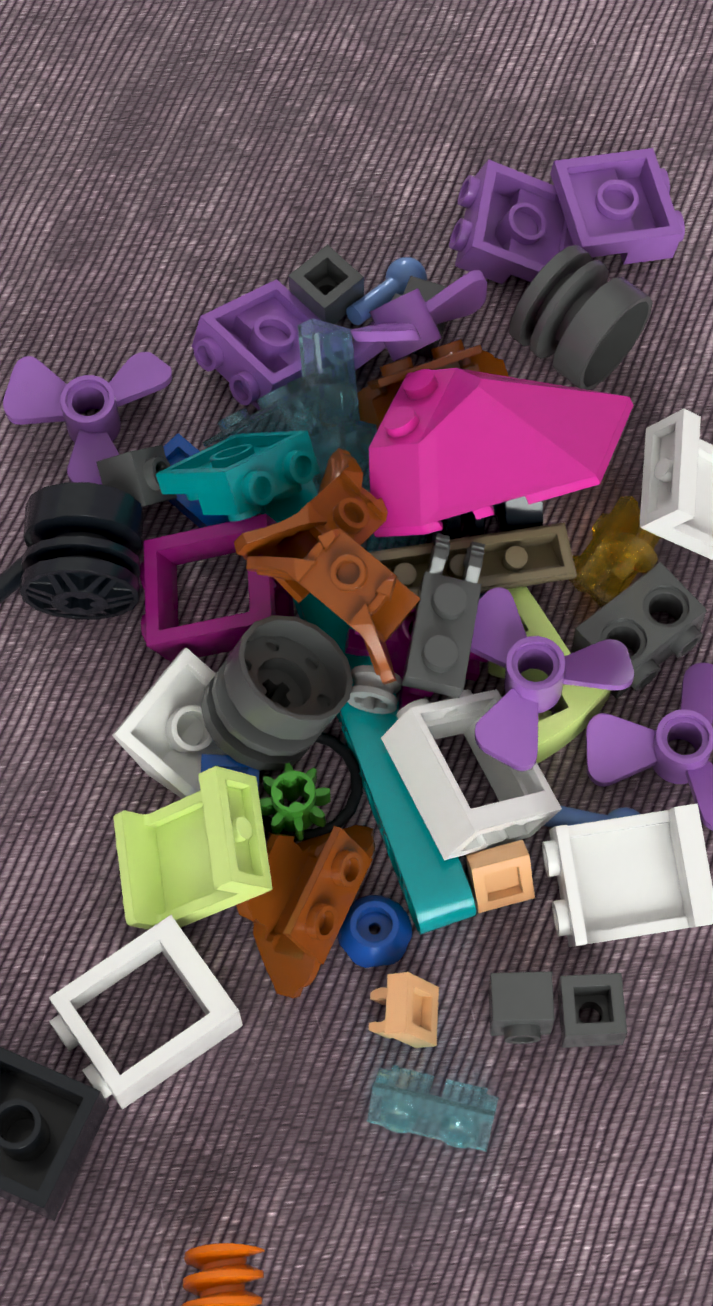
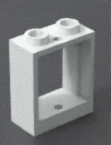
[381,689,562,860]
[49,915,243,1110]

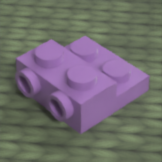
[550,148,685,265]
[449,159,573,284]
[192,279,348,414]

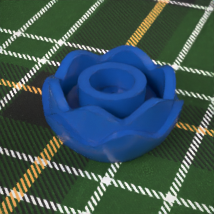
[337,895,412,968]

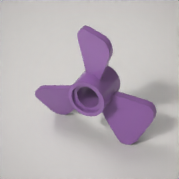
[341,270,487,375]
[3,352,173,485]
[470,587,634,771]
[585,663,713,831]

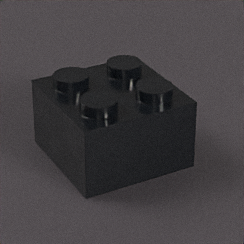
[0,1047,109,1221]

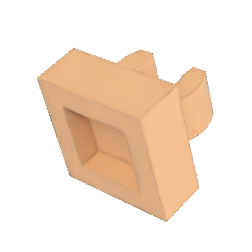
[466,840,535,913]
[369,972,439,1048]

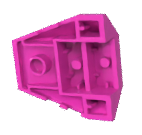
[369,368,634,537]

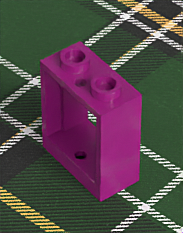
[140,514,294,662]

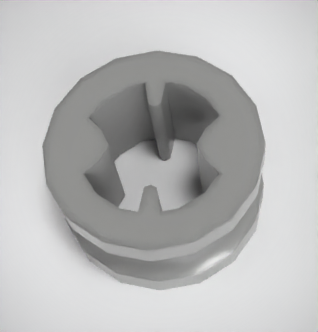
[347,665,402,714]

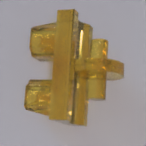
[569,496,661,608]

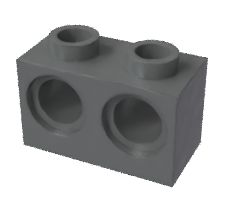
[571,562,707,699]

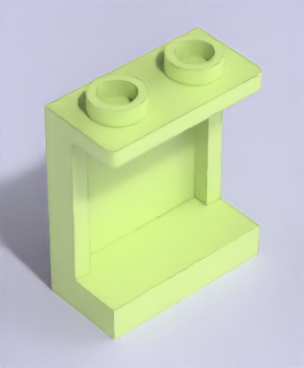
[113,766,273,930]

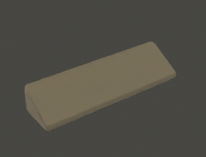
[369,522,577,596]

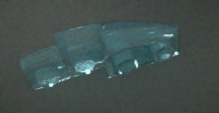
[287,318,377,492]

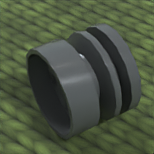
[509,245,653,390]
[201,615,353,771]

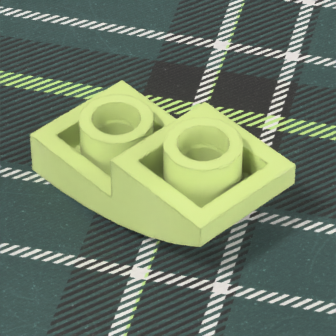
[536,684,611,764]

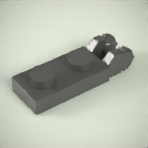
[402,533,485,698]

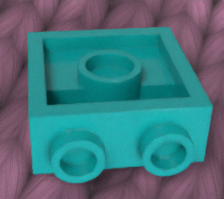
[155,430,321,521]

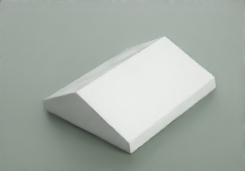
[112,647,227,799]

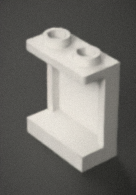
[639,409,713,560]
[542,803,713,947]

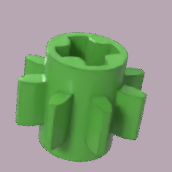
[260,763,331,840]

